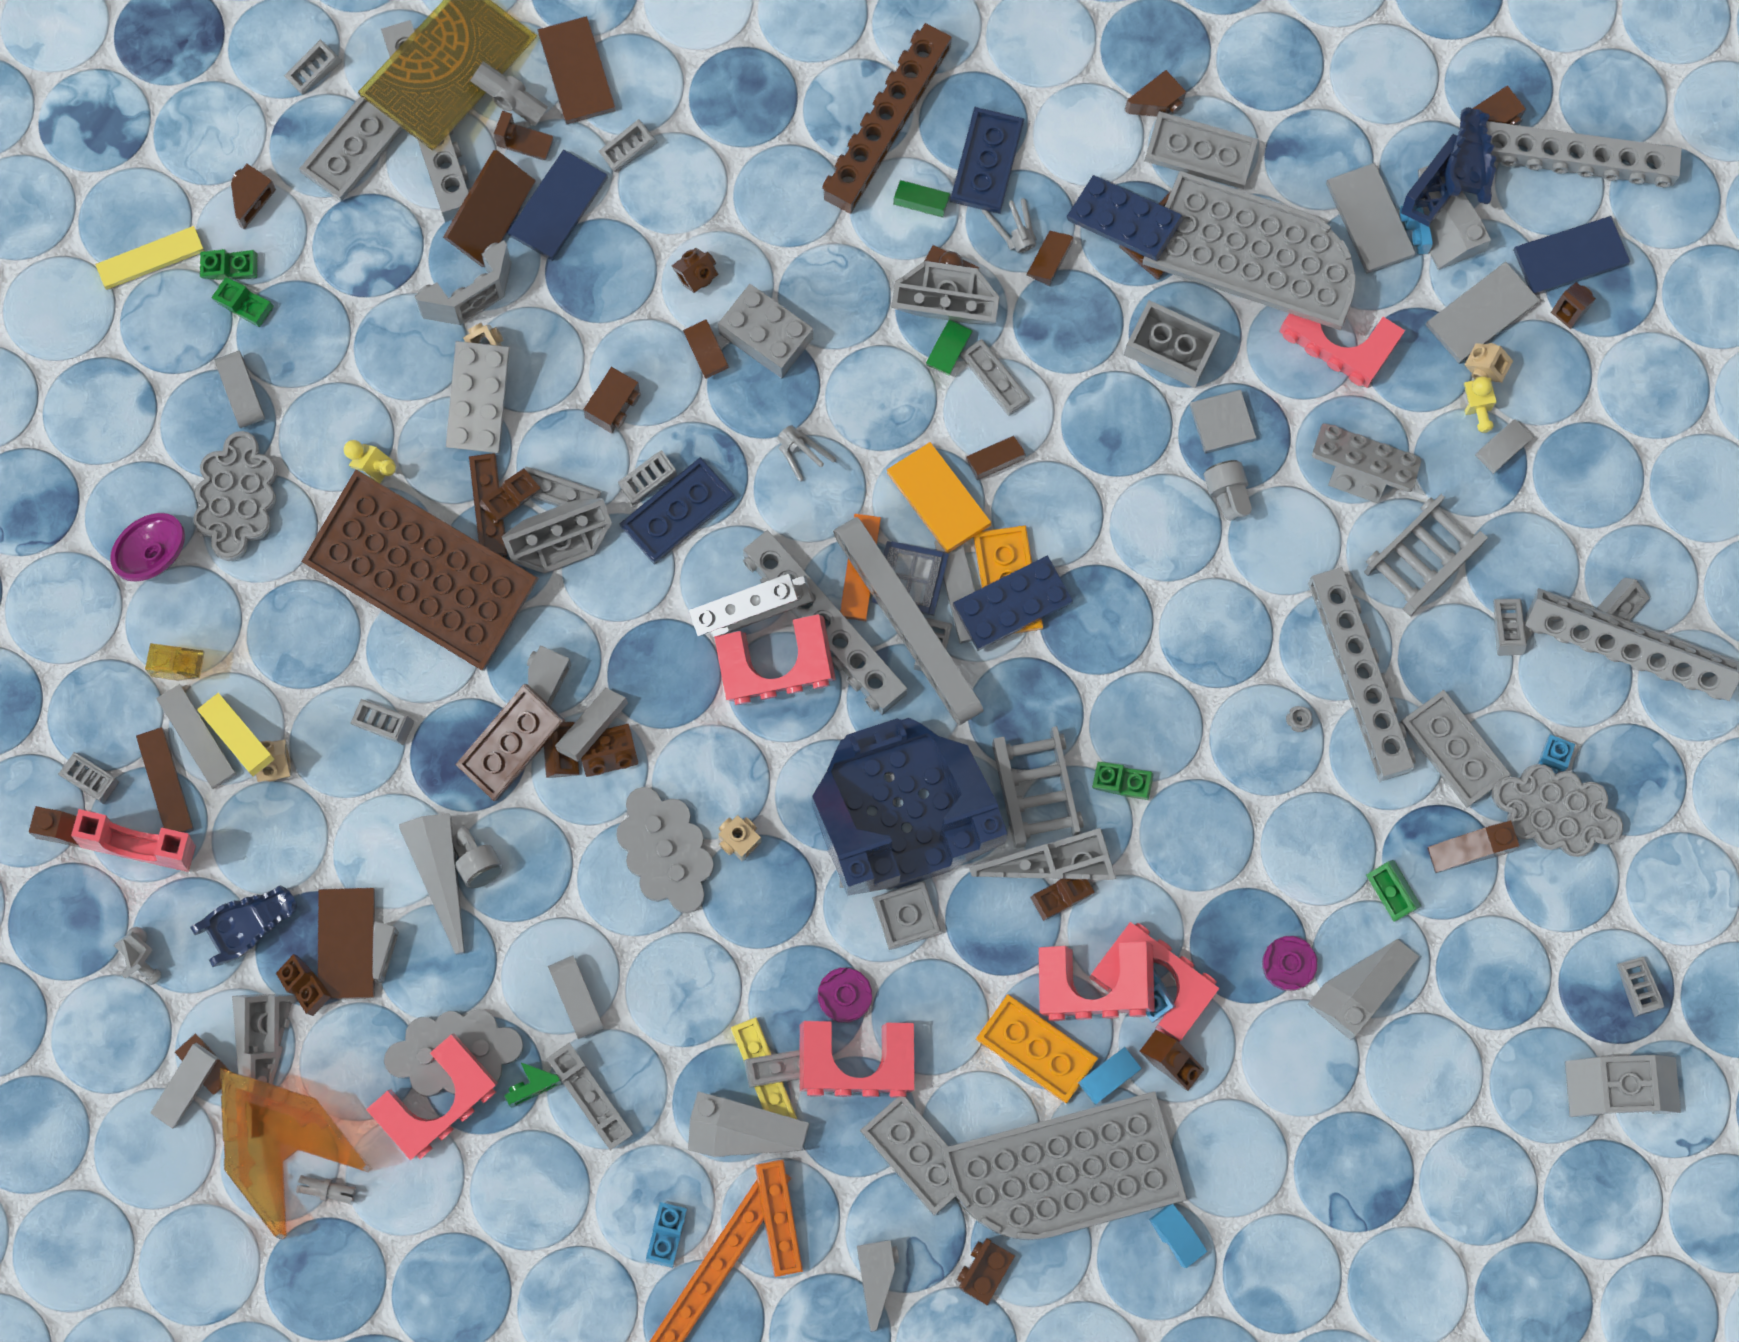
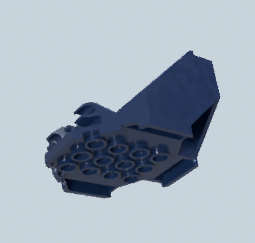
[812,718,1008,896]

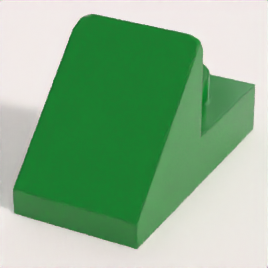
[504,1063,562,1108]

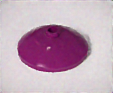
[110,513,185,582]

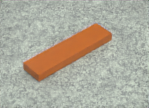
[840,513,881,621]
[755,1159,803,1277]

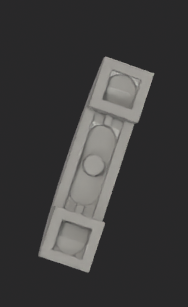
[546,1043,633,1151]

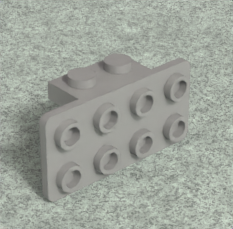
[1312,423,1421,503]

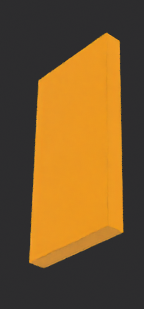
[887,442,991,553]
[973,525,1043,634]
[975,994,1098,1104]

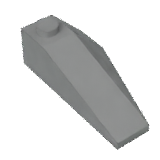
[1418,165,1491,270]
[1307,939,1419,1040]

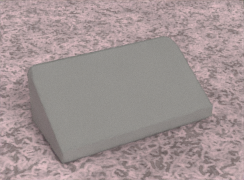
[1596,578,1650,621]

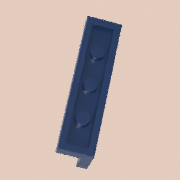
[1401,134,1457,227]

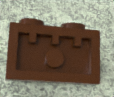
[581,723,638,777]
[956,1238,1015,1306]

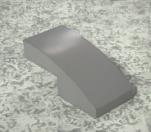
[1475,419,1533,474]

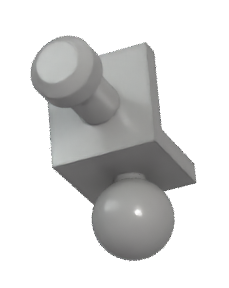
[114,927,161,985]

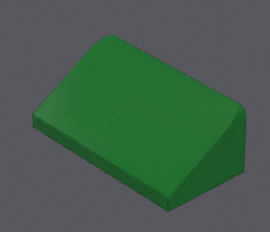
[893,180,950,218]
[1366,860,1421,922]

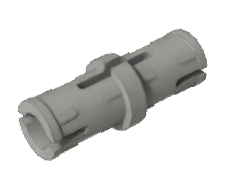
[296,1175,356,1205]

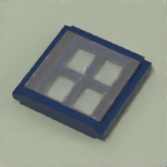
[872,541,949,616]

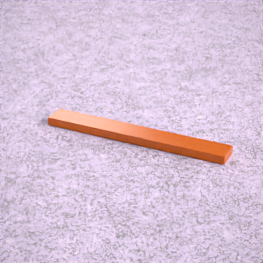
[649,1174,791,1342]

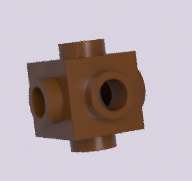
[671,248,719,293]

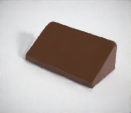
[1026,231,1074,287]
[966,436,1026,480]
[544,722,579,778]

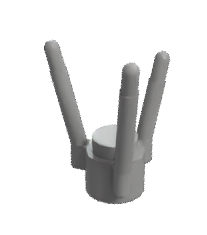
[981,198,1037,253]
[777,425,836,481]

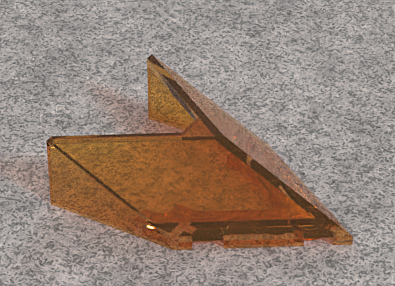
[220,1068,372,1240]

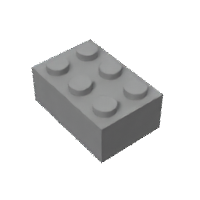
[718,284,813,378]
[1124,300,1220,388]

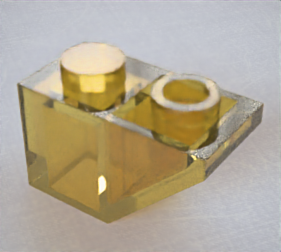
[145,643,205,681]

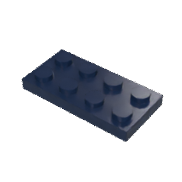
[1067,175,1183,262]
[953,555,1073,651]

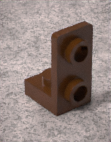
[494,111,553,160]

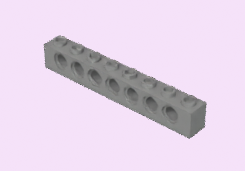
[381,20,471,222]
[1486,121,1682,188]
[743,530,907,715]
[1308,567,1416,782]
[1525,588,1739,701]

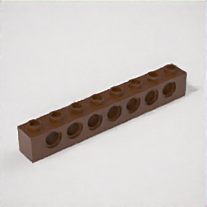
[822,23,952,214]

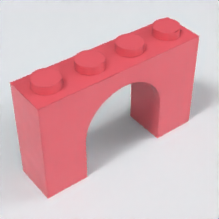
[1279,313,1405,388]
[714,614,836,705]
[71,809,196,872]
[1089,922,1220,1042]
[1039,941,1155,1021]
[800,1021,914,1098]
[366,1033,498,1160]

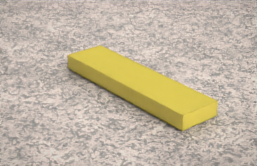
[95,226,205,290]
[197,693,275,777]
[731,1017,797,1119]

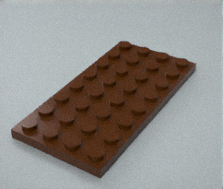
[301,469,539,671]

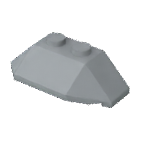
[891,261,999,323]
[502,498,612,573]

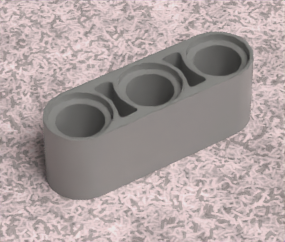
[214,350,265,429]
[548,955,604,1039]

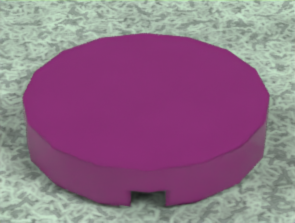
[1262,936,1317,991]
[818,968,872,1023]

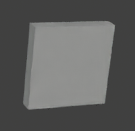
[1189,390,1256,454]
[872,881,942,950]

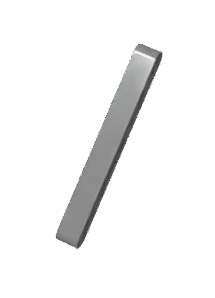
[833,517,983,725]

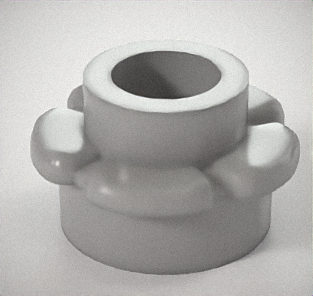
[1286,706,1313,732]

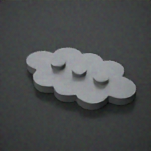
[193,431,277,561]
[1492,764,1623,857]
[616,787,714,913]
[384,1009,523,1097]

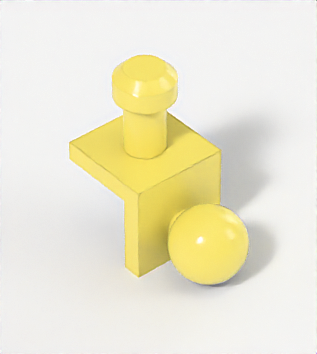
[1464,376,1496,433]
[344,440,396,483]

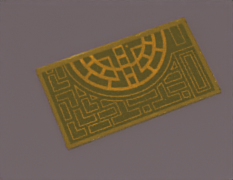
[358,0,537,151]

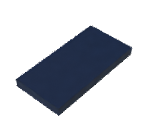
[950,107,1024,214]
[508,149,608,261]
[1513,216,1630,295]
[619,457,735,565]

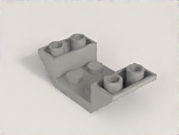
[415,240,512,325]
[1565,1055,1681,1117]

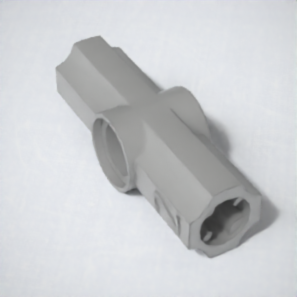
[470,61,548,126]

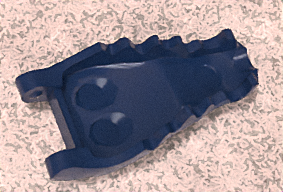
[1445,107,1496,204]
[190,886,297,967]

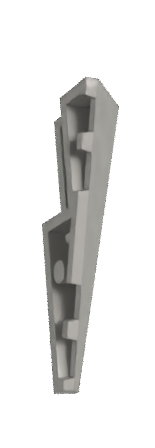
[399,813,465,955]
[969,828,1116,880]
[232,994,296,1138]

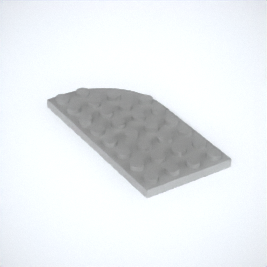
[1143,171,1355,330]
[941,1091,1187,1240]

